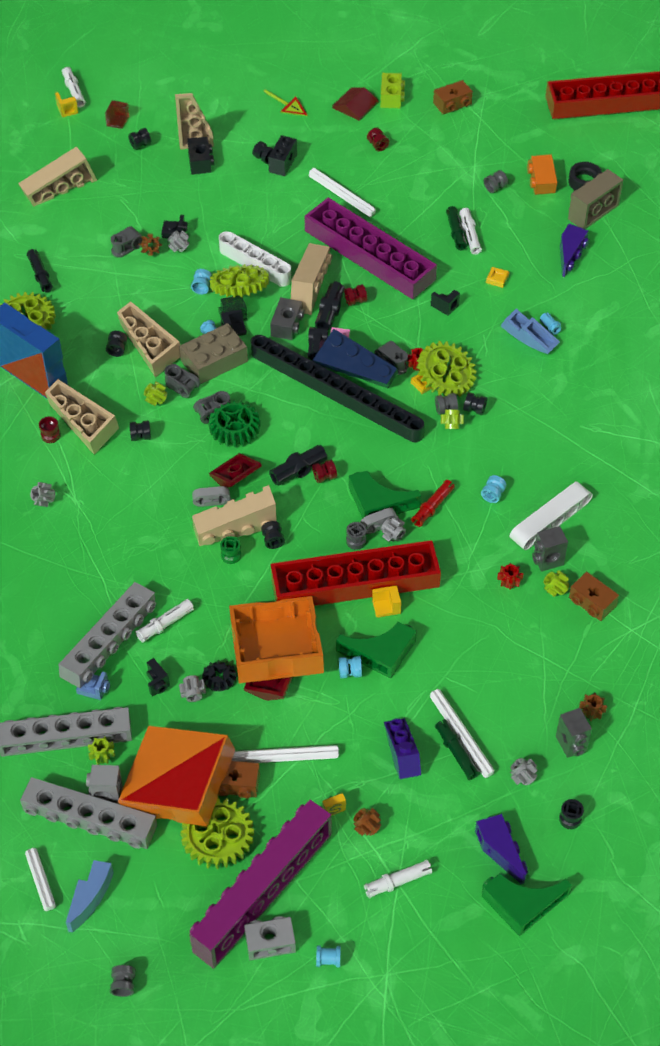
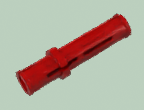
[411,480,455,527]

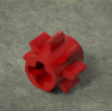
[407,348,424,371]
[497,563,523,590]

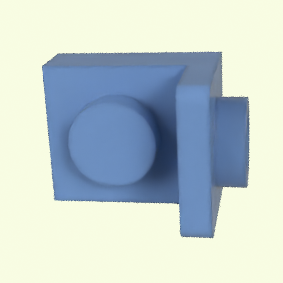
[76,671,110,700]

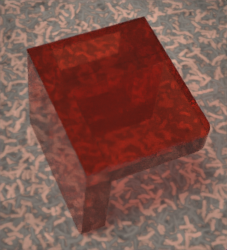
[105,100,129,129]

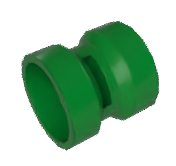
[220,536,241,564]

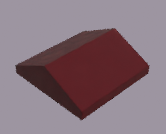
[332,87,378,121]
[209,453,262,488]
[244,677,293,701]

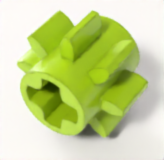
[144,381,167,406]
[441,410,464,429]
[544,570,569,597]
[88,737,115,765]

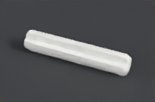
[25,848,56,911]

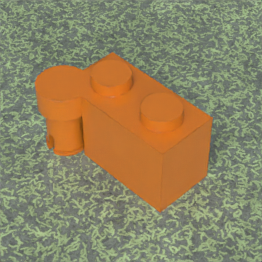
[527,154,557,195]

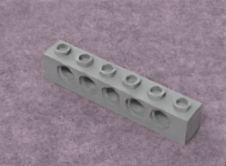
[59,582,156,689]
[0,707,132,757]
[20,777,157,849]

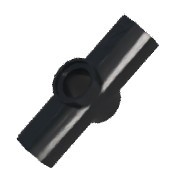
[315,281,345,330]
[269,445,327,486]

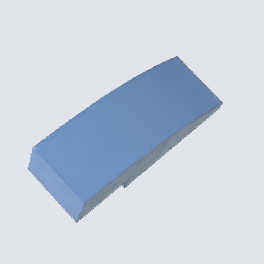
[501,308,560,354]
[66,860,114,932]

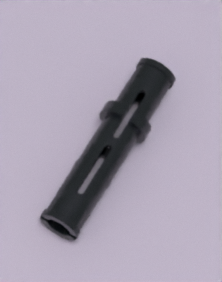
[27,249,53,293]

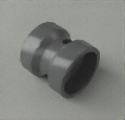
[484,170,508,193]
[435,393,458,415]
[346,522,366,550]
[110,965,135,997]

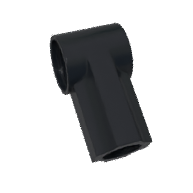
[308,327,328,362]

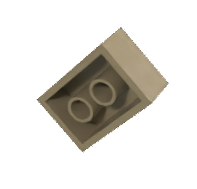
[568,169,623,229]
[179,323,248,384]

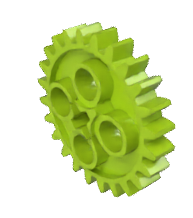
[210,264,269,297]
[0,292,56,330]
[416,341,477,397]
[180,798,254,869]

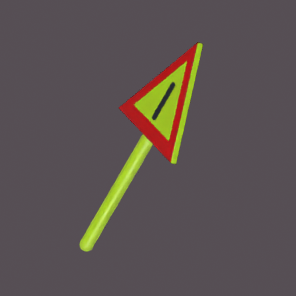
[264,89,308,116]

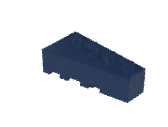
[313,329,398,388]

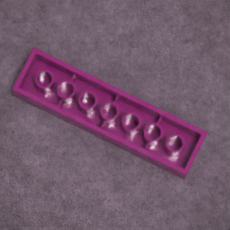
[305,197,437,300]
[189,799,332,969]

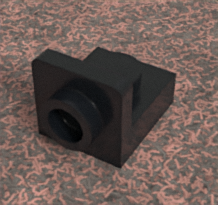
[161,215,188,238]
[146,658,170,697]

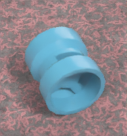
[191,269,212,295]
[481,475,507,503]
[339,656,362,679]

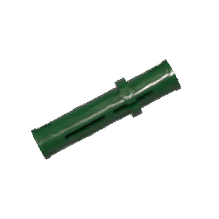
[446,206,467,250]
[435,719,480,780]

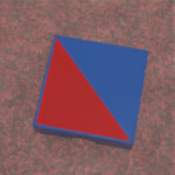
[0,302,68,398]

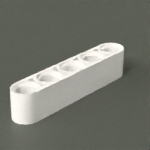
[219,231,291,287]
[510,482,593,550]

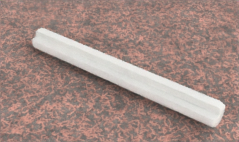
[309,168,376,217]
[430,689,494,778]
[232,745,339,763]

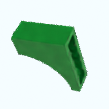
[349,471,421,519]
[336,622,416,679]
[482,873,572,936]

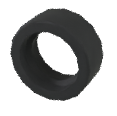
[568,162,602,190]

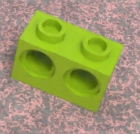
[381,73,405,108]

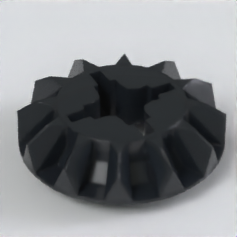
[202,660,236,691]

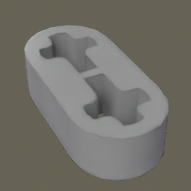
[192,486,230,507]
[360,508,398,534]

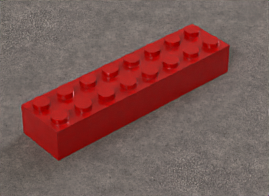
[546,71,660,119]
[270,540,441,606]

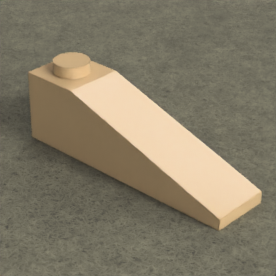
[175,93,214,149]

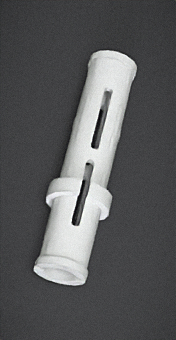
[62,67,86,107]
[459,208,482,255]
[136,599,194,643]
[364,860,432,898]

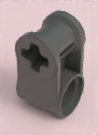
[110,226,142,258]
[374,341,408,375]
[164,364,201,398]
[193,391,231,424]

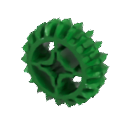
[208,400,261,448]

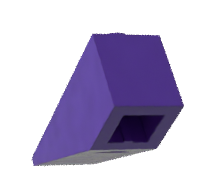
[560,224,589,277]
[384,718,421,779]
[475,814,528,884]

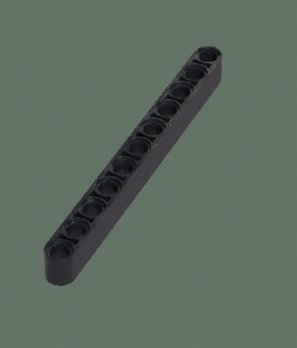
[251,335,424,442]

